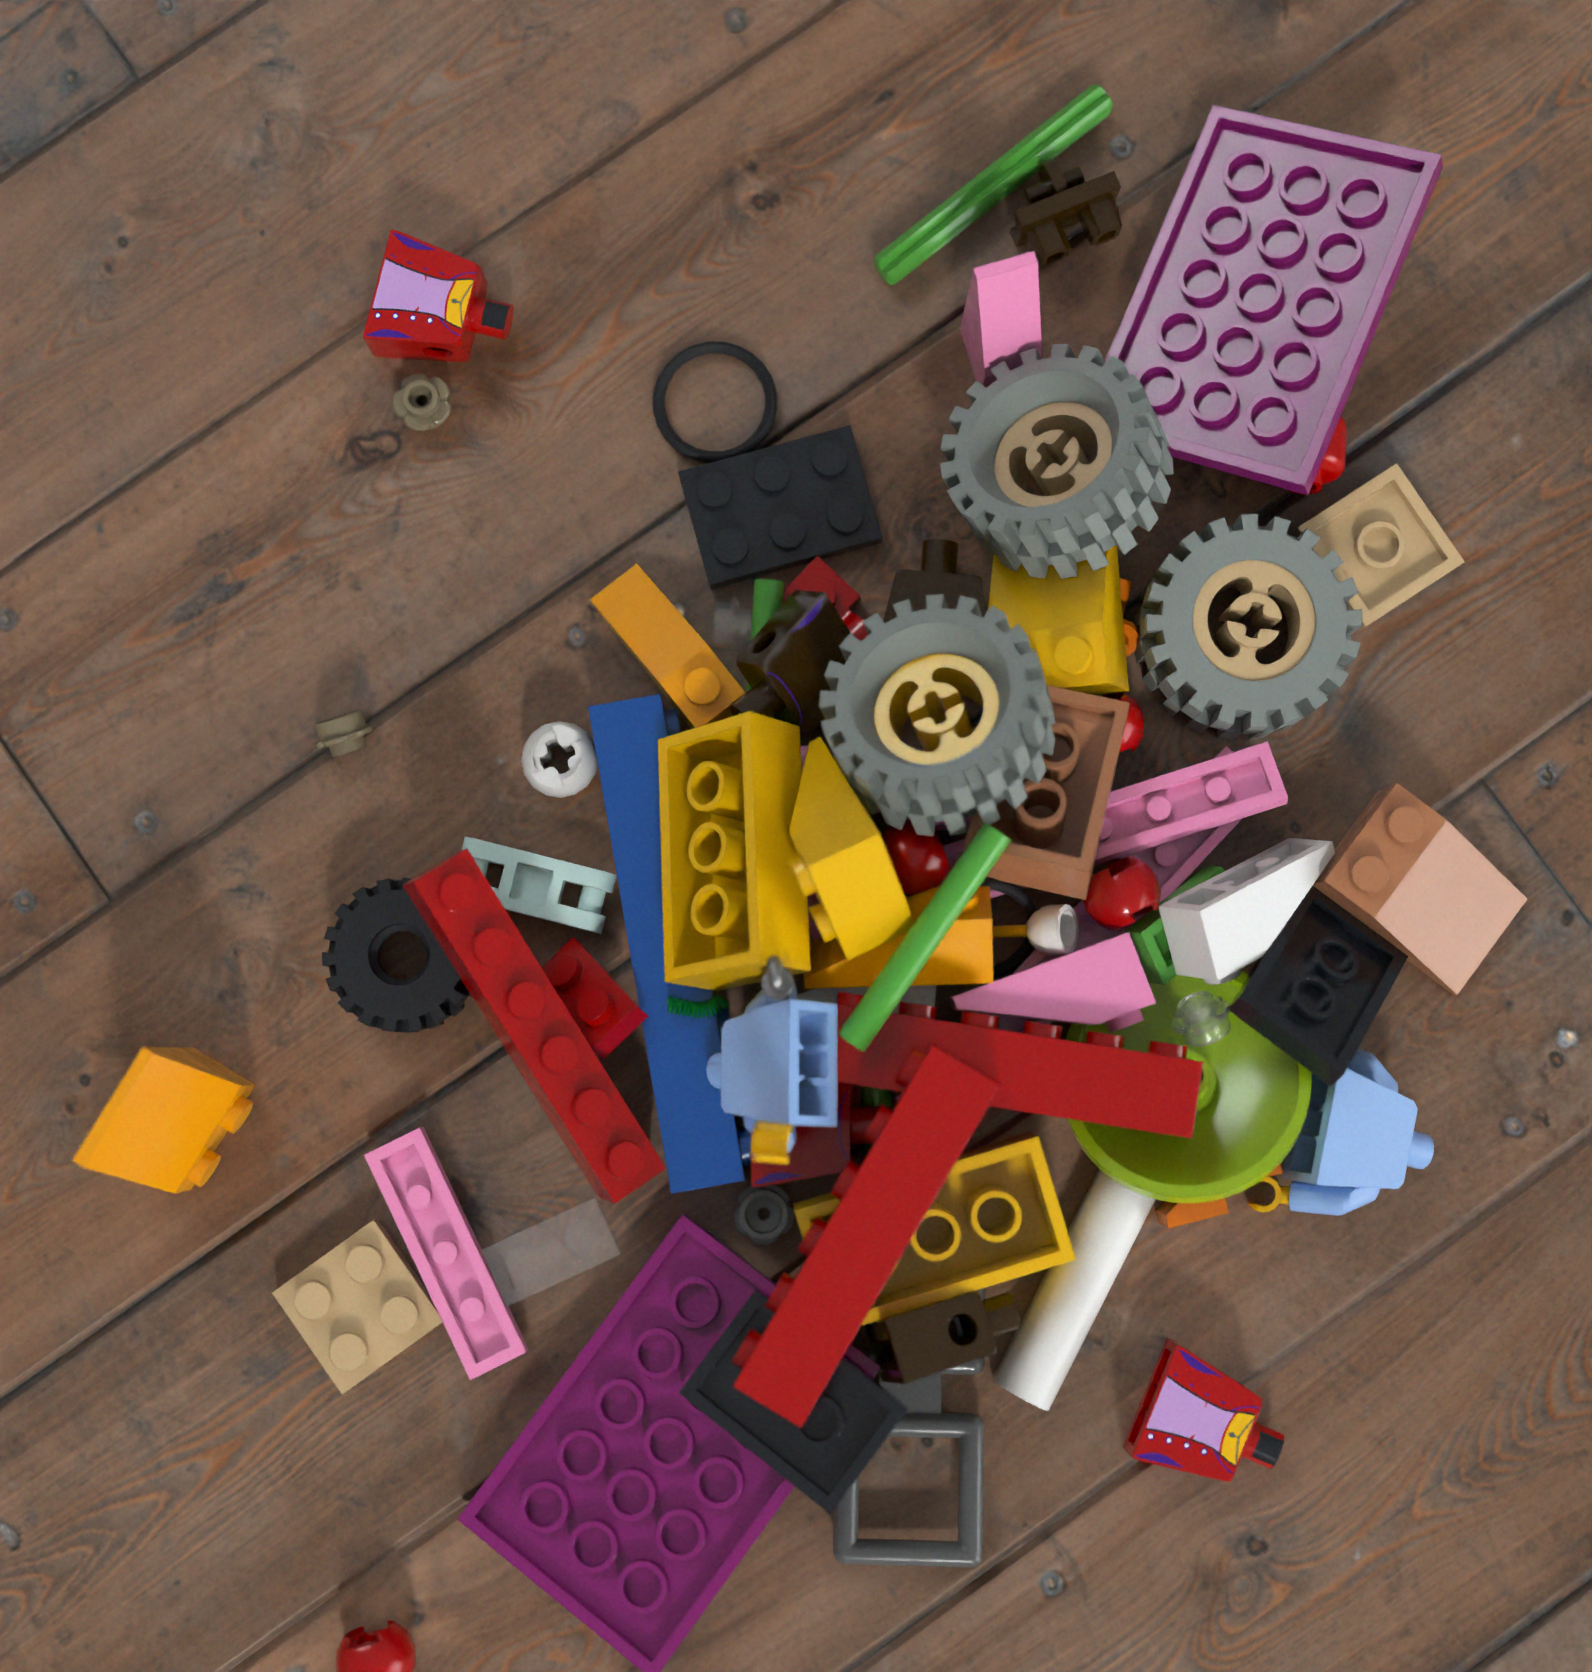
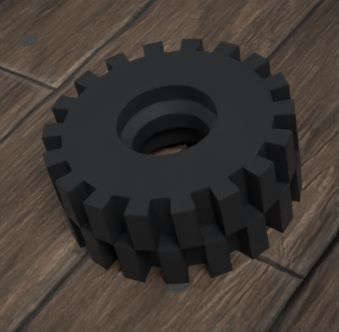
[322,878,472,1033]

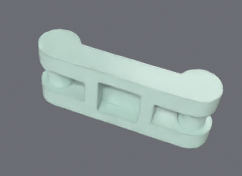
[461,837,617,934]

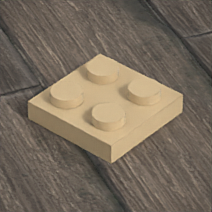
[1293,463,1465,631]
[272,1218,442,1395]

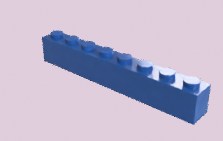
[588,694,751,1194]

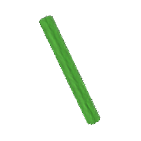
[873,84,1113,285]

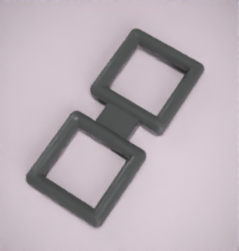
[833,1288,985,1568]

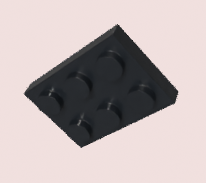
[678,425,882,590]
[1227,885,1408,1087]
[679,1289,909,1514]

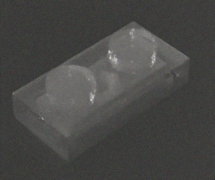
[482,1196,622,1307]

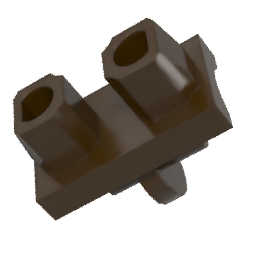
[1009,159,1122,268]

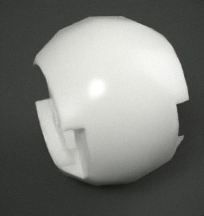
[521,721,598,798]

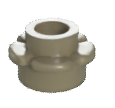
[393,373,451,431]
[314,709,373,757]

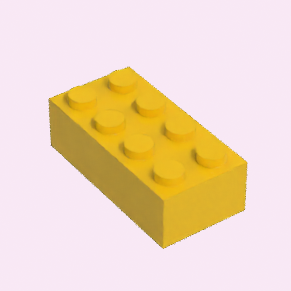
[658,711,811,991]
[794,1132,1076,1325]

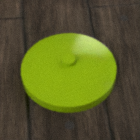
[1065,970,1312,1203]

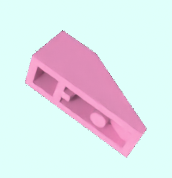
[960,251,1043,388]
[948,932,1156,1032]

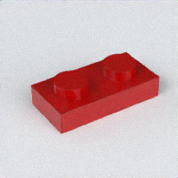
[541,936,648,1060]

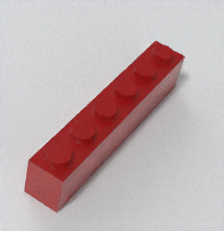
[402,849,666,1204]
[825,991,1203,1138]
[731,1042,1001,1428]

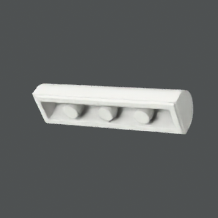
[992,1169,1156,1411]

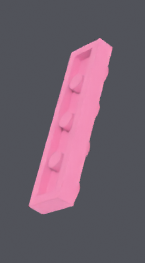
[364,1127,529,1380]

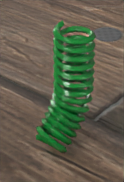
[666,994,729,1019]

